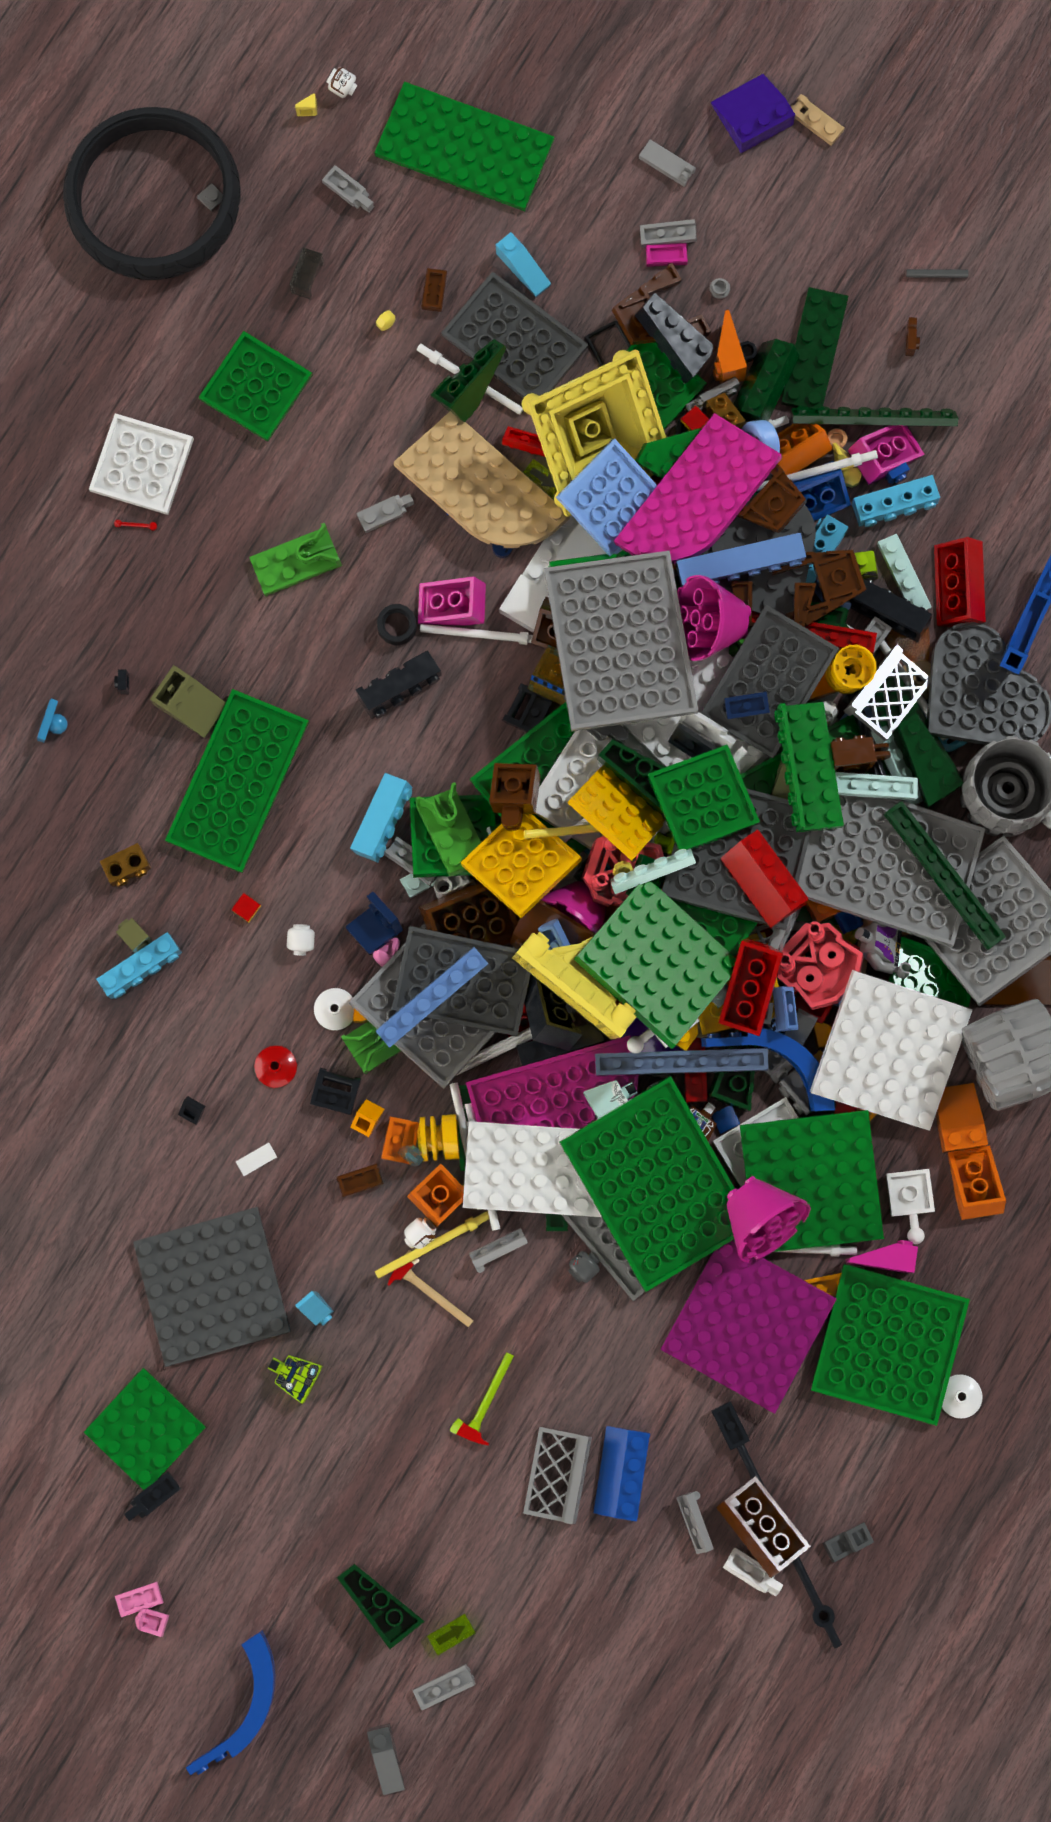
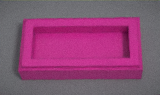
[646,243,688,267]

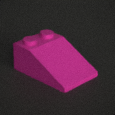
[848,425,925,485]
[418,576,486,626]
[845,1240,918,1274]

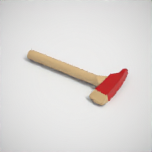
[387,1250,474,1327]

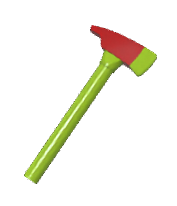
[450,1352,514,1446]

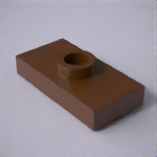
[421,268,447,312]
[336,1164,384,1197]

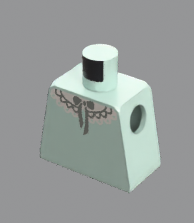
[583,1080,638,1119]

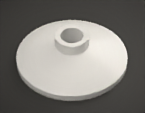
[314,988,354,1030]
[942,1375,982,1418]

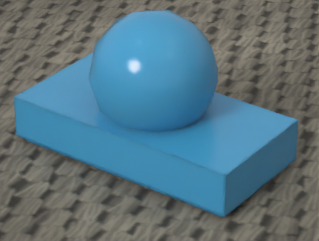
[37,699,68,743]

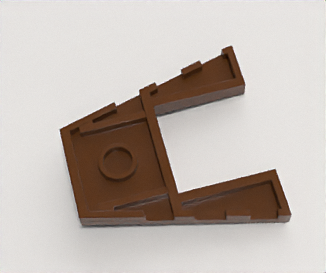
[612,263,711,345]
[737,437,807,533]
[771,550,866,627]
[731,581,816,640]

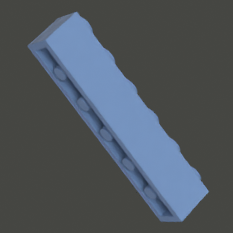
[676,533,806,587]
[376,947,488,1048]

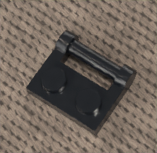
[502,683,554,733]
[310,1067,361,1115]

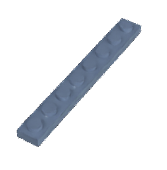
[595,1048,768,1076]

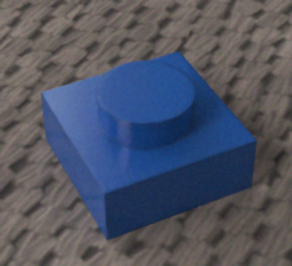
[885,462,910,485]
[834,911,864,935]

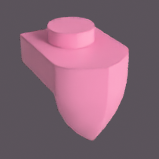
[373,938,400,967]
[135,1609,169,1637]

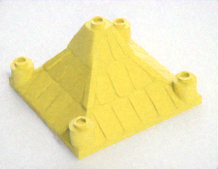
[522,350,666,517]
[512,932,636,1039]

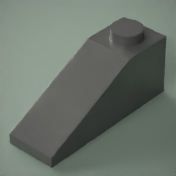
[367,1723,405,1795]

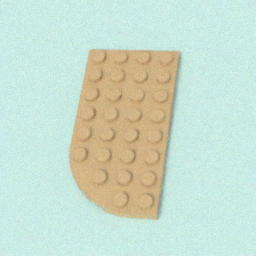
[394,411,570,548]

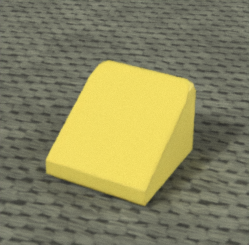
[295,94,317,117]
[832,443,854,471]

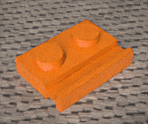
[381,1116,419,1165]

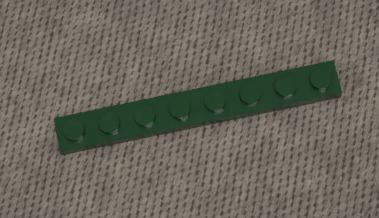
[791,406,959,426]
[883,801,1006,951]

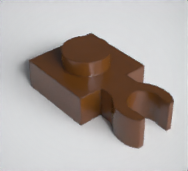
[905,317,920,356]

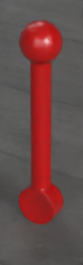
[114,520,157,531]

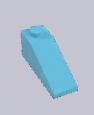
[496,232,551,297]
[295,1291,334,1326]

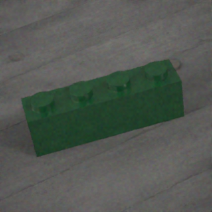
[733,339,800,422]

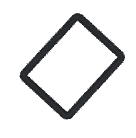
[585,321,631,366]

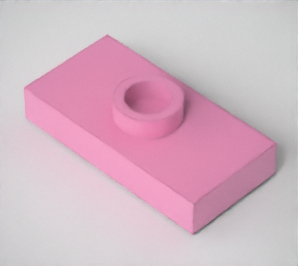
[115,1582,164,1617]

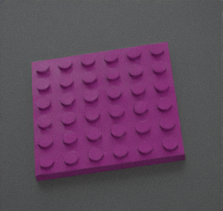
[660,1241,837,1414]

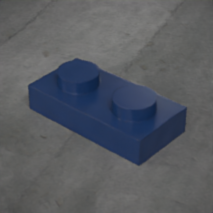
[724,692,770,719]

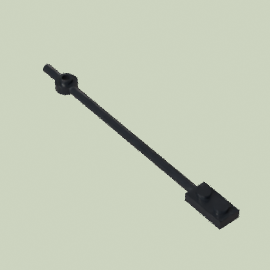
[711,1401,842,1649]

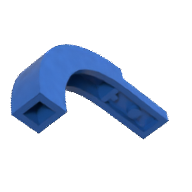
[1000,555,1051,674]
[701,1029,835,1111]
[186,1631,276,1775]

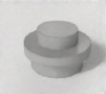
[710,278,730,299]

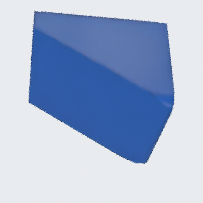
[712,1105,740,1134]

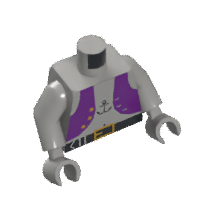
[855,922,911,979]

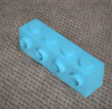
[852,475,940,527]
[806,514,848,583]
[350,773,413,863]
[96,932,182,999]

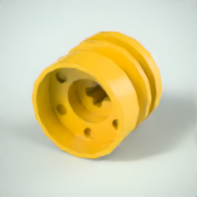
[825,645,876,694]
[417,1114,460,1162]

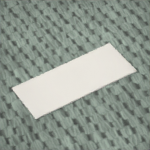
[236,1143,277,1176]

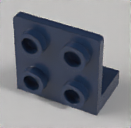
[346,892,403,955]

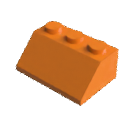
[778,423,833,475]

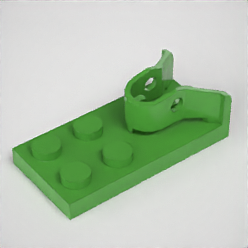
[249,523,342,596]
[416,782,481,877]
[341,1021,401,1074]

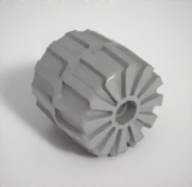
[960,736,1051,837]
[962,999,1051,1111]

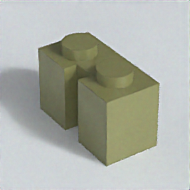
[116,918,153,953]

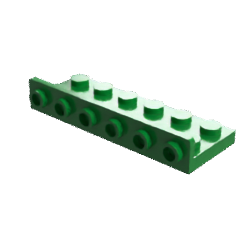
[774,702,844,833]

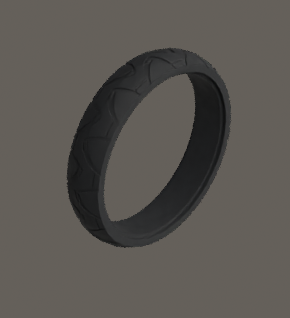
[63,107,241,280]

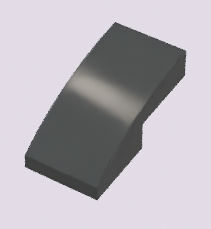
[822,1522,874,1563]

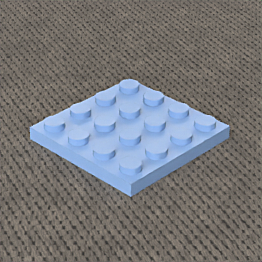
[556,439,657,556]

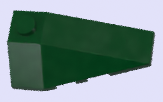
[431,339,507,423]

